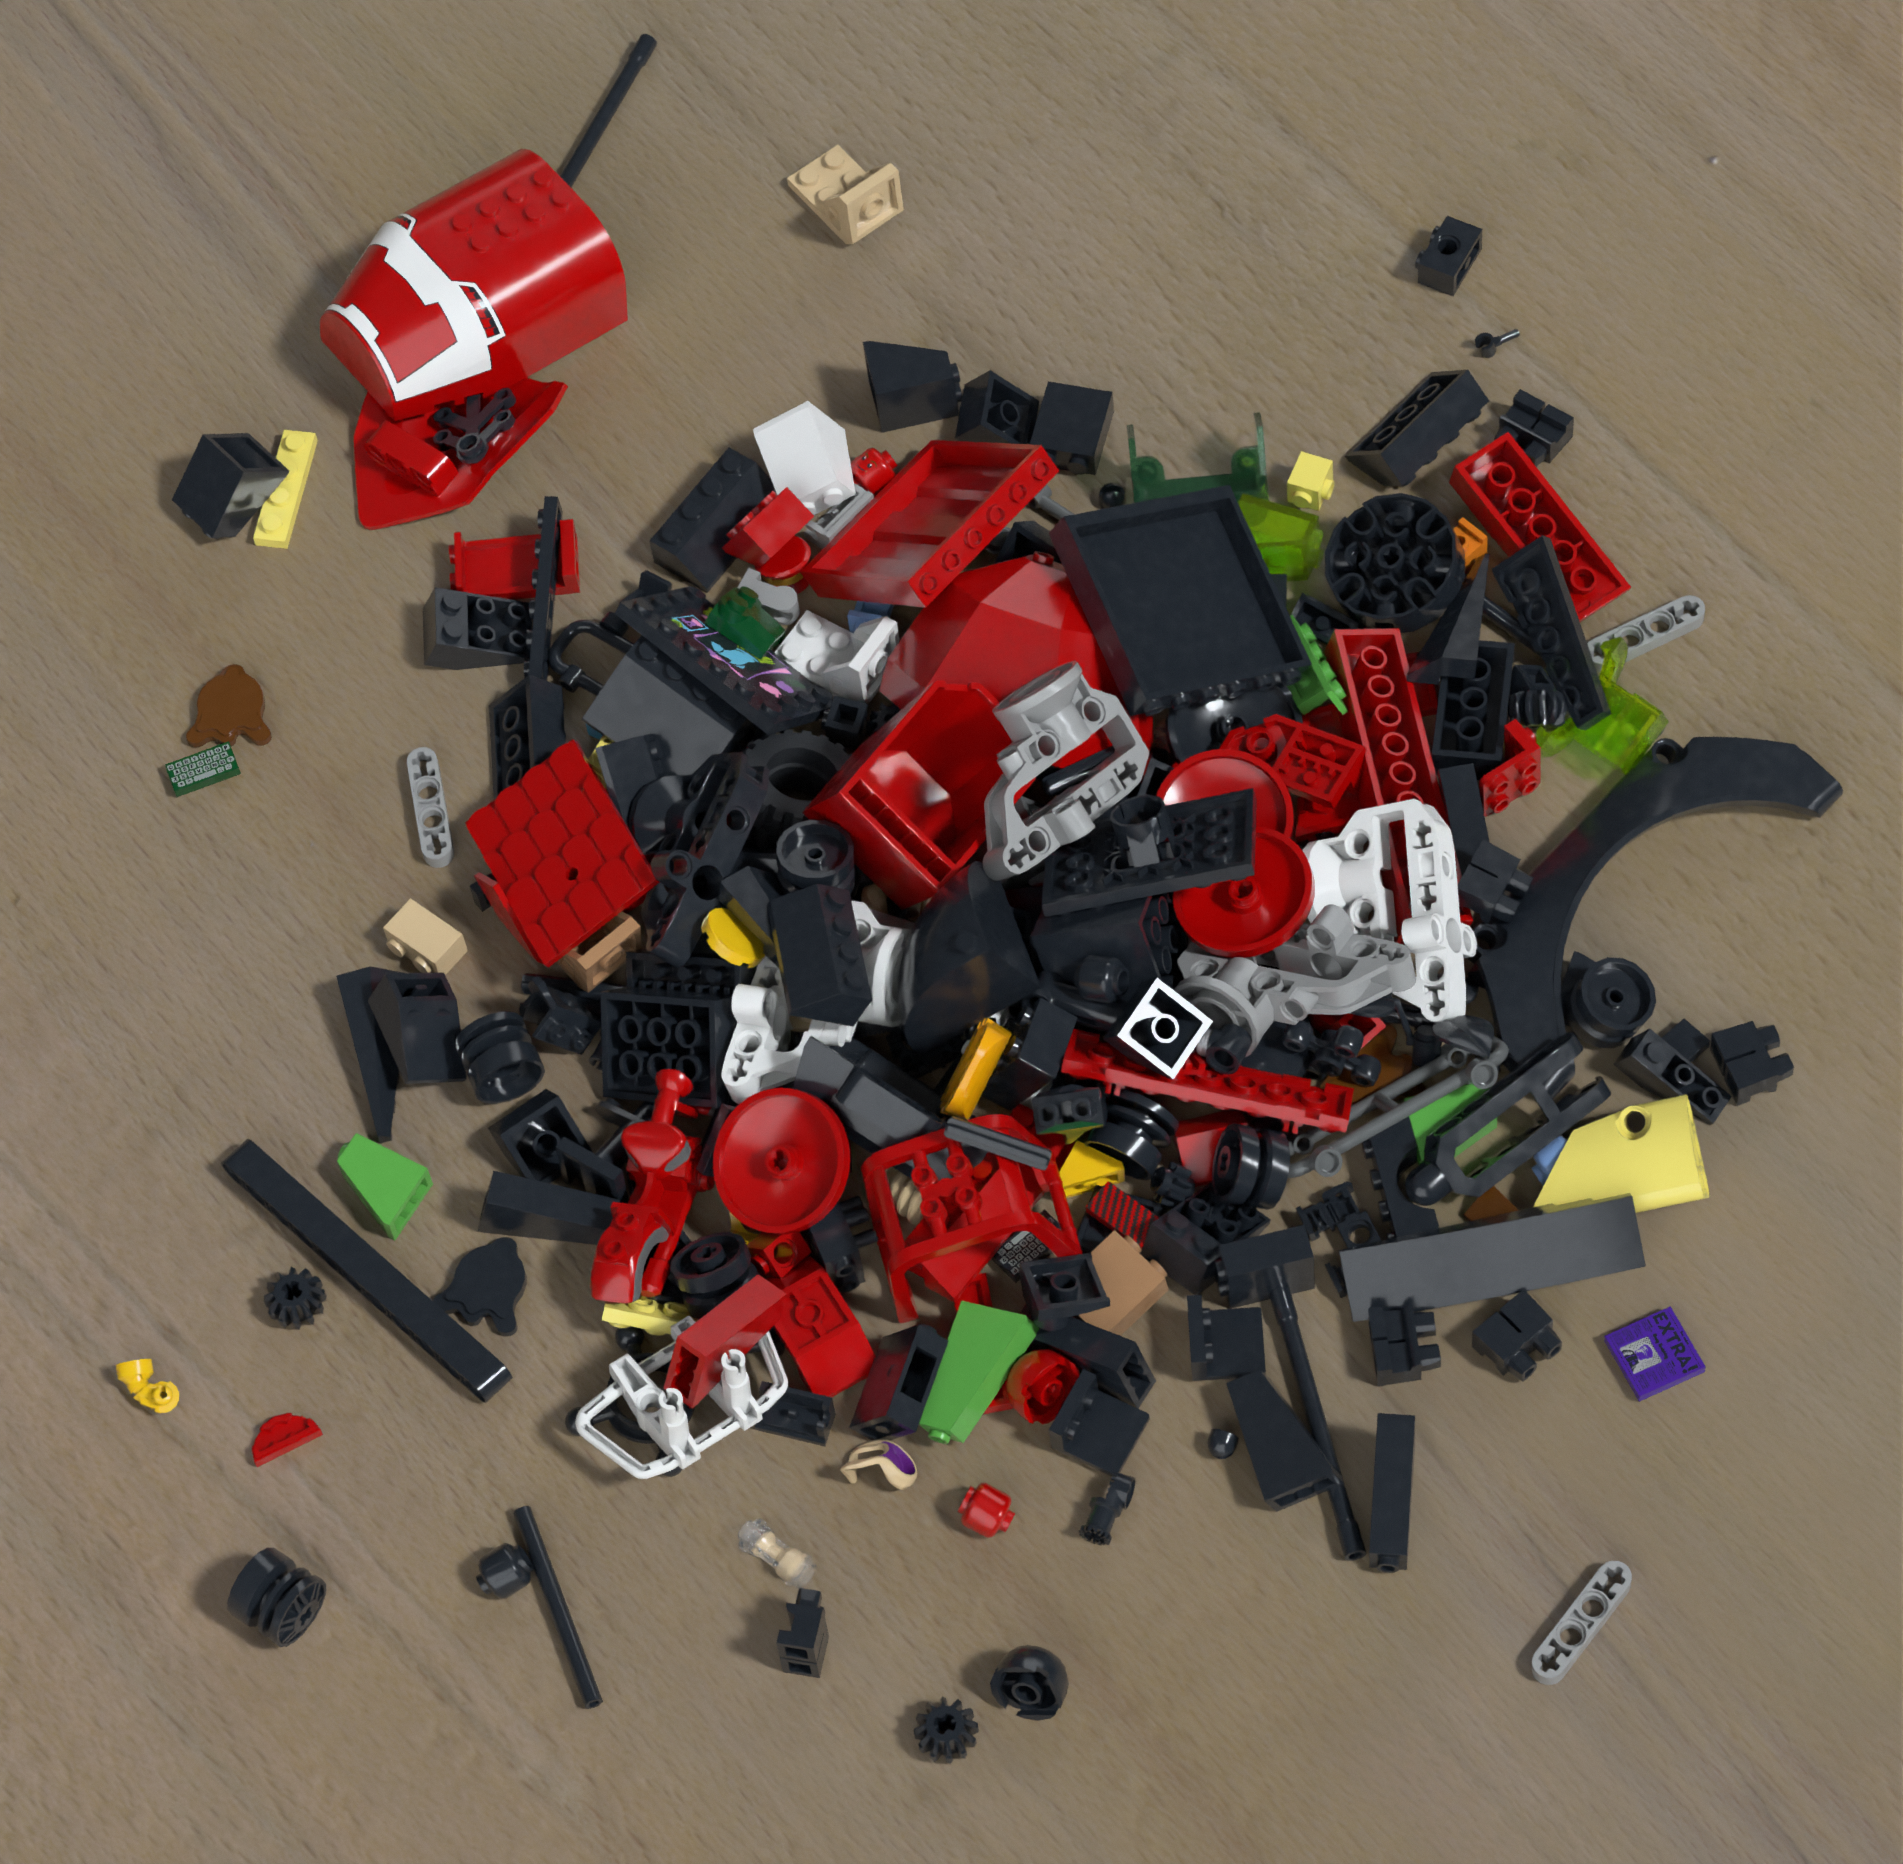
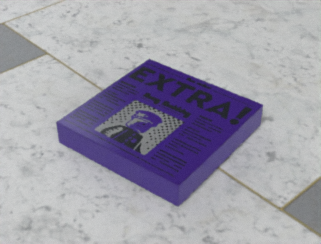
[1604,1306,1706,1402]

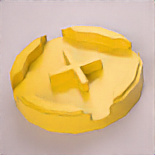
[701,908,765,968]

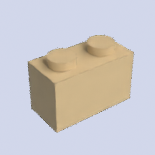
[383,898,468,975]

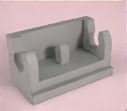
[804,483,874,549]

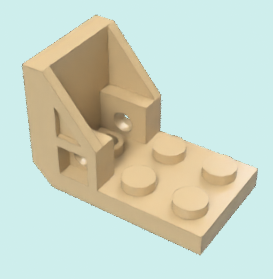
[787,145,904,244]

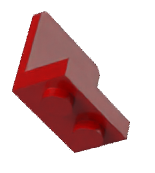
[1479,719,1541,817]

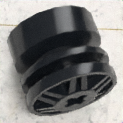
[454,1011,545,1104]
[1085,1089,1179,1181]
[227,1548,326,1647]

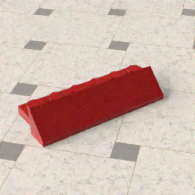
[904,1104,1076,1303]

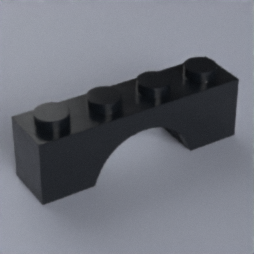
[1361,1116,1439,1239]

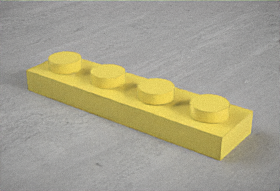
[253,430,318,549]

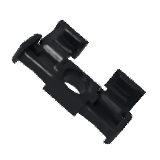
[1296,1181,1381,1298]

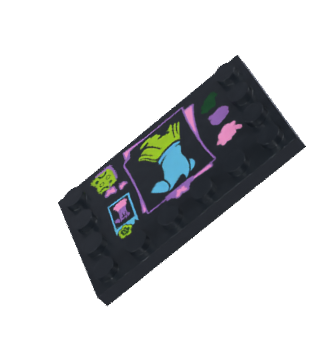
[615,586,833,735]

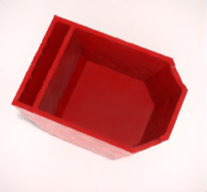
[802,680,1036,910]

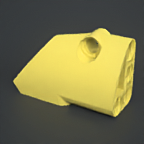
[1533,1094,1709,1213]

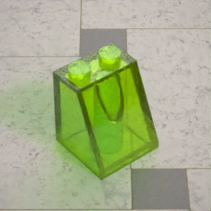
[1238,493,1324,582]

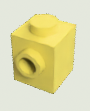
[1287,451,1334,511]

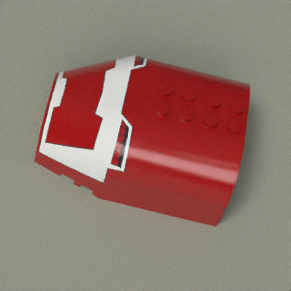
[319,149,628,421]

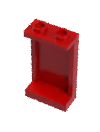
[449,519,580,600]

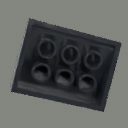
[582,635,754,776]

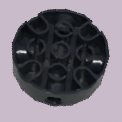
[1325,493,1465,633]

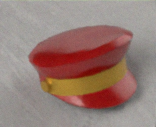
[755,536,811,594]

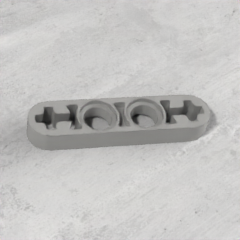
[1587,595,1705,673]
[407,747,454,868]
[1532,1561,1632,1685]

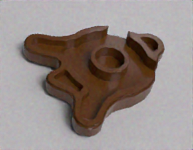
[186,664,272,748]
[1320,1024,1426,1111]

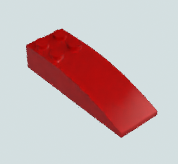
[1449,432,1631,622]

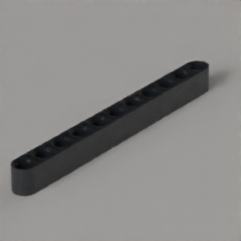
[221,1139,513,1403]

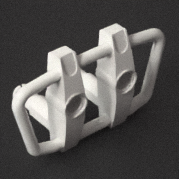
[575,1316,788,1479]

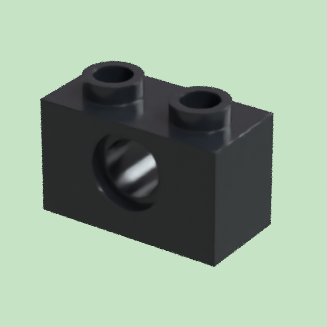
[1415,216,1482,297]

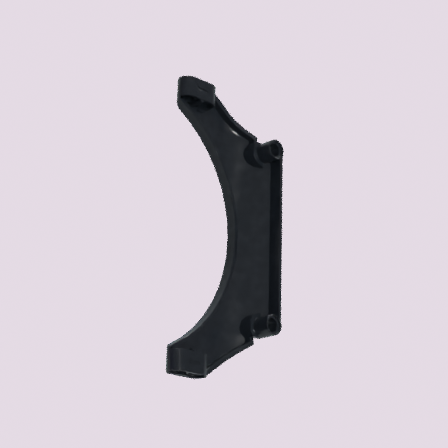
[1467,737,1843,1099]

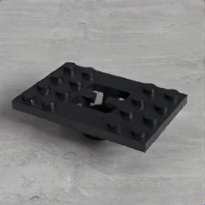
[1042,788,1257,917]

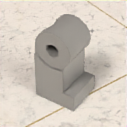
[737,568,800,625]

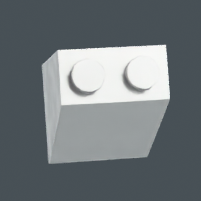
[753,401,856,516]

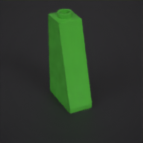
[919,1301,1039,1444]

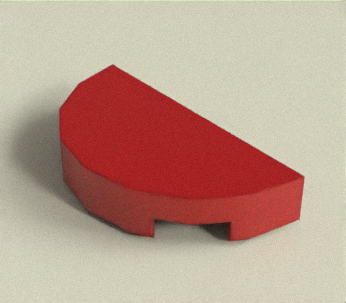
[252,1413,323,1467]

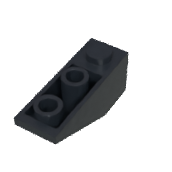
[1613,1029,1732,1125]

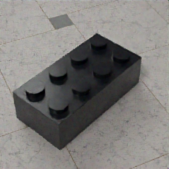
[1432,640,1515,780]

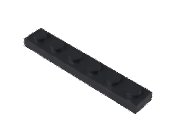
[524,496,563,681]

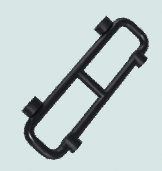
[548,611,766,752]

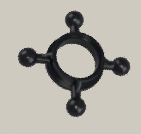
[565,1326,695,1477]

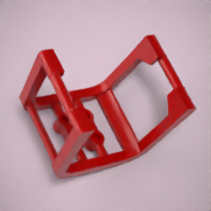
[861,1114,1082,1323]

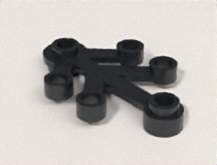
[433,388,516,464]

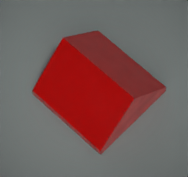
[1172,1110,1247,1187]

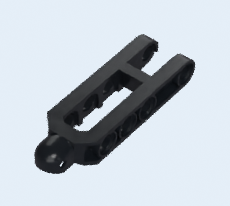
[1405,1032,1611,1206]

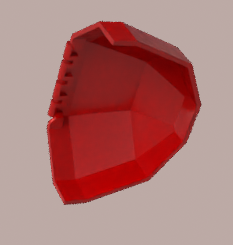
[879,551,1154,768]

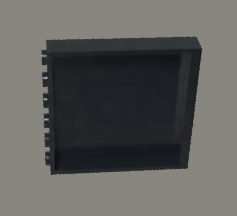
[1049,485,1312,717]

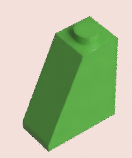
[1404,1084,1497,1165]
[337,1133,433,1241]

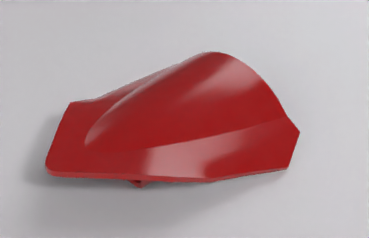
[353,377,568,530]

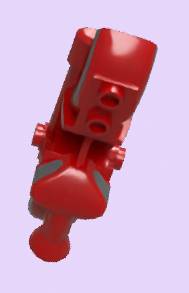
[590,1069,716,1303]

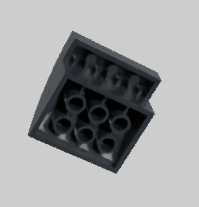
[601,949,756,1108]

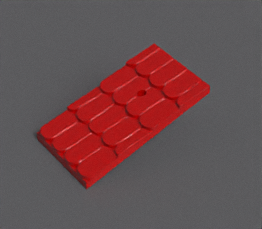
[465,739,659,968]

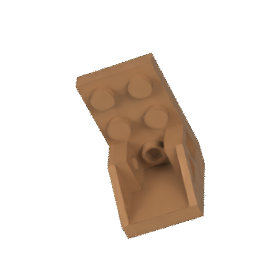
[557,877,642,993]

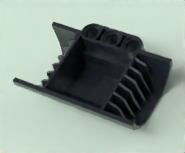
[793,1036,988,1180]

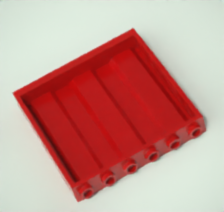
[800,440,1059,608]

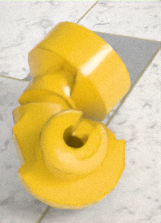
[115,1359,179,1413]

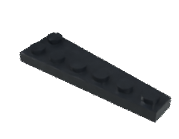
[1491,535,1612,731]

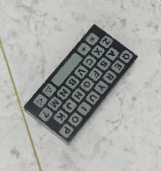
[992,1209,1061,1283]

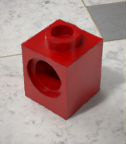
[747,1232,812,1279]

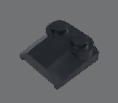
[1019,1253,1110,1331]

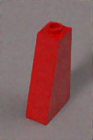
[663,1274,786,1408]

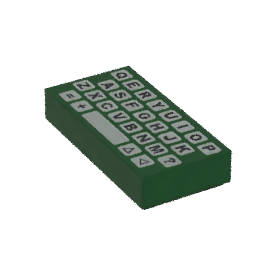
[165,741,241,797]

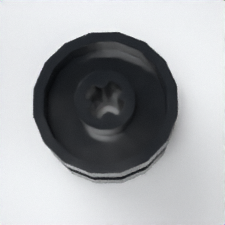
[776,820,855,896]
[1565,957,1656,1048]
[1212,1123,1290,1210]
[670,1232,759,1319]

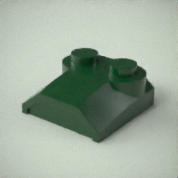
[704,586,786,660]

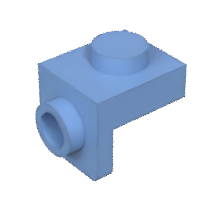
[847,601,894,633]

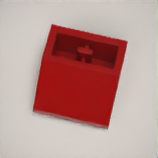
[722,487,814,568]

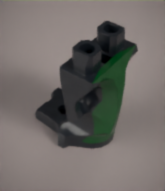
[1031,1054,1113,1145]

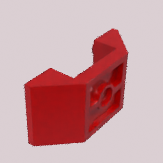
[766,1255,876,1397]

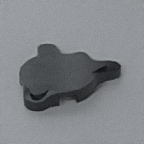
[433,1237,527,1336]

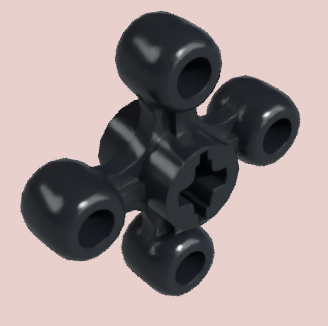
[1282,1020,1382,1087]

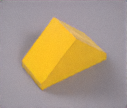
[1059,1140,1125,1198]

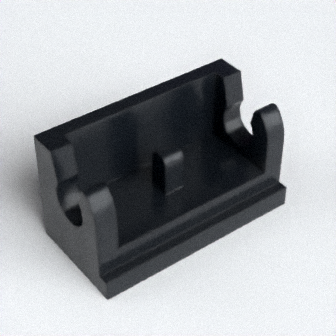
[755,1381,836,1447]

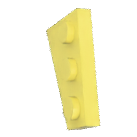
[602,1294,699,1336]

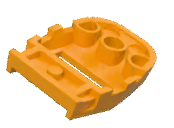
[939,1017,1011,1121]

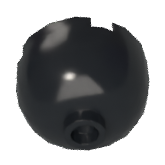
[990,1645,1069,1721]

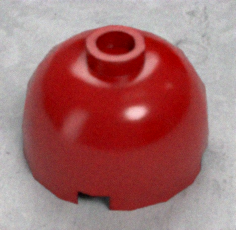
[1006,1349,1080,1425]

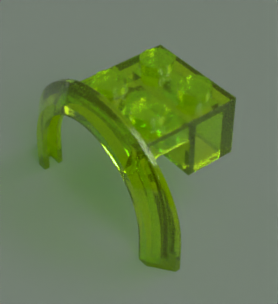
[1536,636,1669,775]

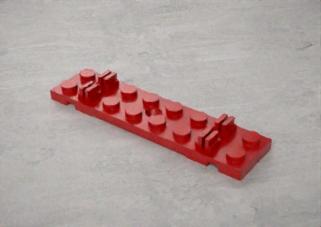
[1061,1029,1354,1134]

